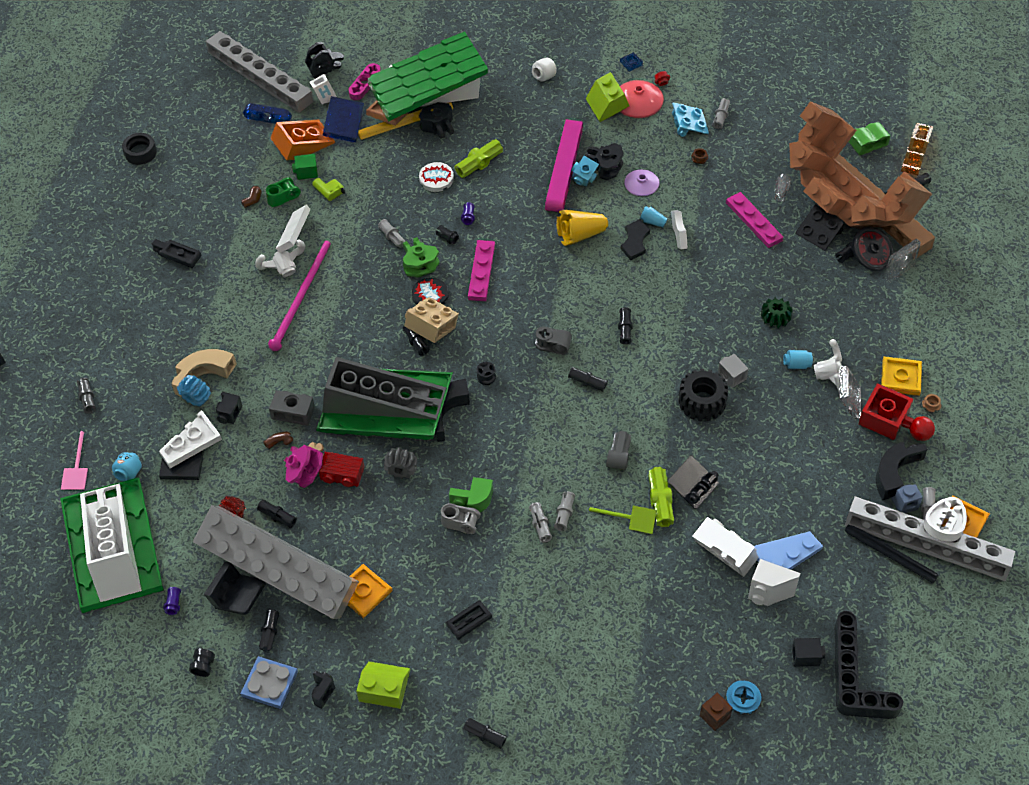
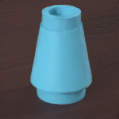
[640,206,668,228]

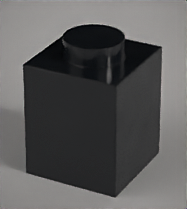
[792,638,825,667]

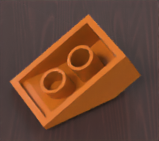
[271,120,335,160]

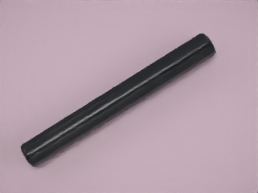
[845,524,938,583]

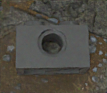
[269,390,315,426]

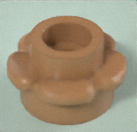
[922,394,941,412]

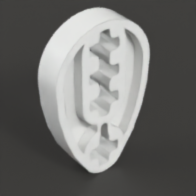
[923,497,967,542]

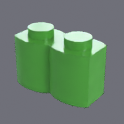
[848,122,891,155]

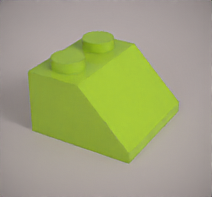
[586,72,629,122]
[356,662,410,709]

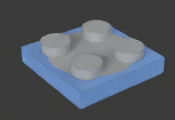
[240,656,298,709]

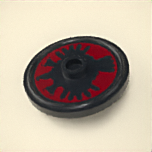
[852,227,893,271]

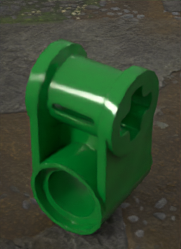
[266,177,301,207]

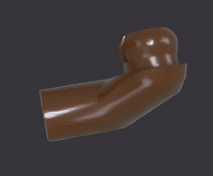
[241,186,262,208]

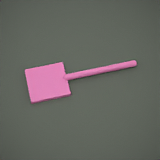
[61,431,88,490]

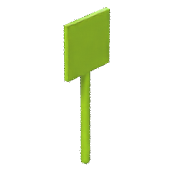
[589,505,657,534]

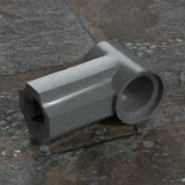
[606,431,631,470]

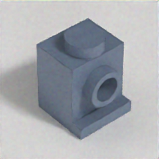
[891,484,923,513]

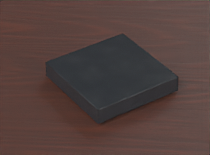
[159,443,204,480]

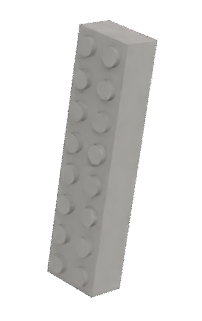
[193,505,359,619]

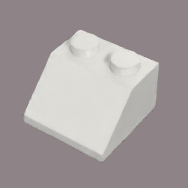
[748,559,800,606]

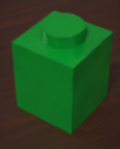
[292,154,318,180]

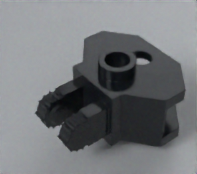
[305,42,344,79]
[419,102,454,139]
[584,143,624,180]

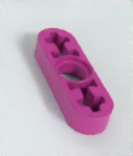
[349,63,381,100]

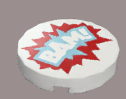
[419,162,454,192]

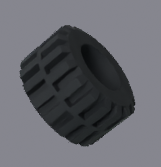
[678,369,728,421]

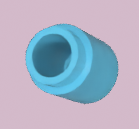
[783,350,813,369]

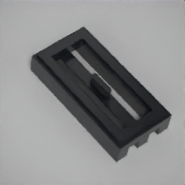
[446,600,492,640]

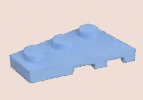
[754,531,823,570]

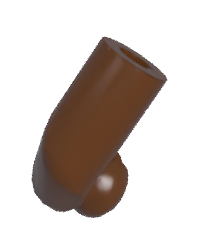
[263,431,293,449]

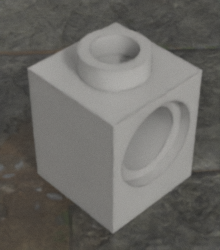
[718,354,749,388]

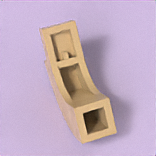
[172,349,237,397]

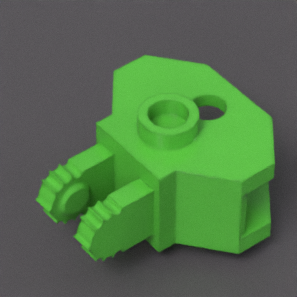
[403,237,440,278]

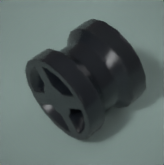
[477,362,496,385]

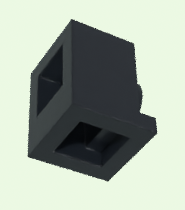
[216,391,243,425]

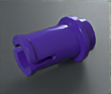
[461,202,475,225]
[163,587,181,615]

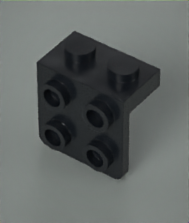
[204,561,266,615]

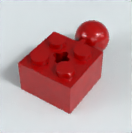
[858,383,935,441]

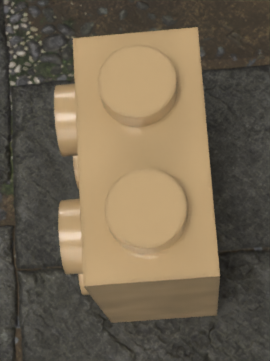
[404,297,459,343]

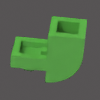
[449,477,493,512]

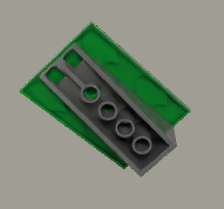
[316,357,453,440]

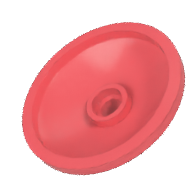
[620,80,663,118]

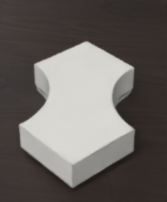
[671,210,688,249]

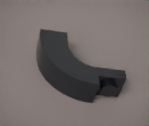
[434,379,470,442]
[876,442,928,501]

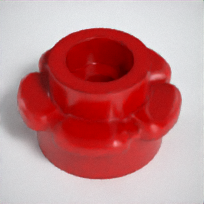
[654,71,670,86]

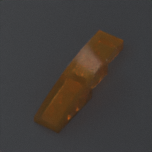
[901,123,933,176]

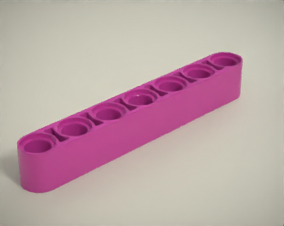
[545,119,583,212]

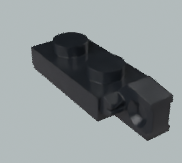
[152,239,202,268]

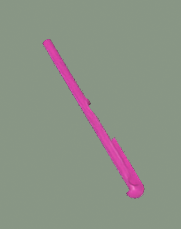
[268,241,331,351]

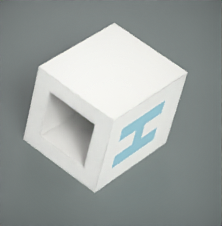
[310,74,337,104]

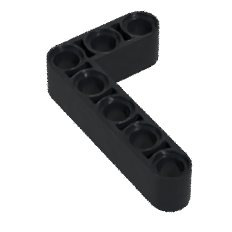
[835,611,903,719]

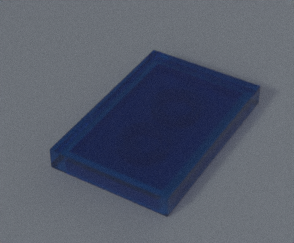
[323,96,364,142]

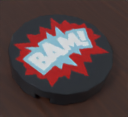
[412,277,449,305]

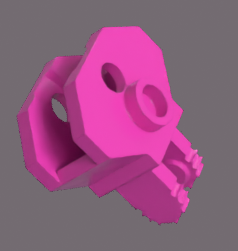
[284,445,323,488]

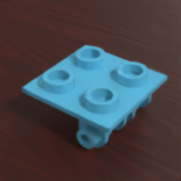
[672,103,709,137]

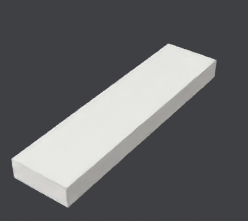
[276,205,310,253]

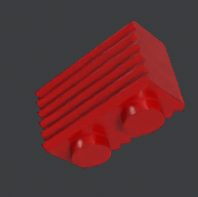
[319,451,365,487]

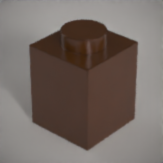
[700,692,733,731]

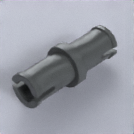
[77,378,96,414]

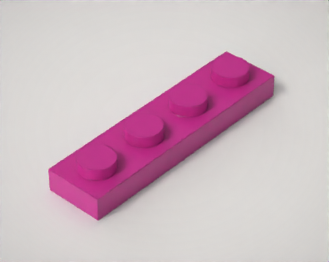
[726,192,783,248]
[468,240,495,301]

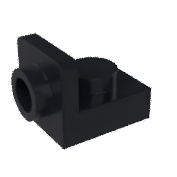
[312,670,335,709]

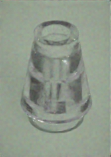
[774,174,792,202]

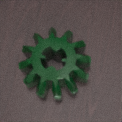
[761,297,793,329]

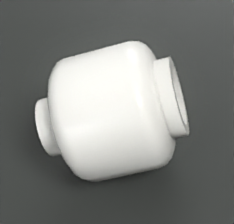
[532,58,556,82]

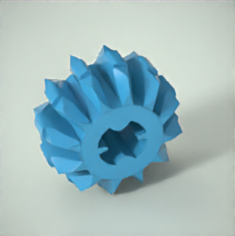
[177,375,211,407]

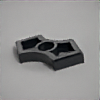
[621,219,650,260]

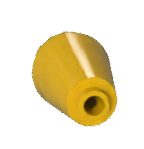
[557,210,608,246]

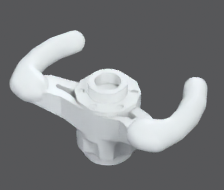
[255,240,305,277]
[814,339,847,395]

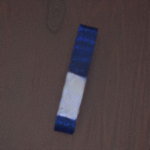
[243,103,292,124]

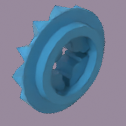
[726,681,761,714]

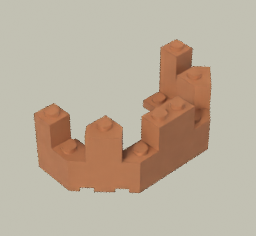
[789,102,932,229]

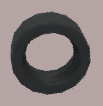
[122,132,157,165]

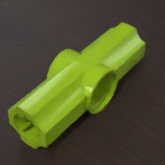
[454,139,503,178]
[648,467,674,527]

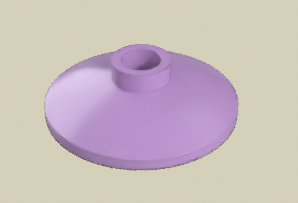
[624,170,659,196]

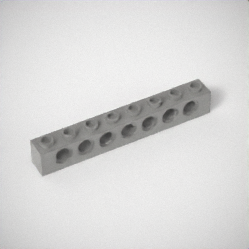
[206,31,313,113]
[845,496,1015,581]

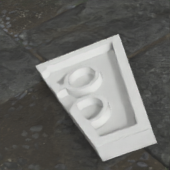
[159,410,222,468]

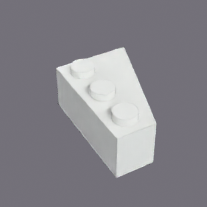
[692,517,759,577]

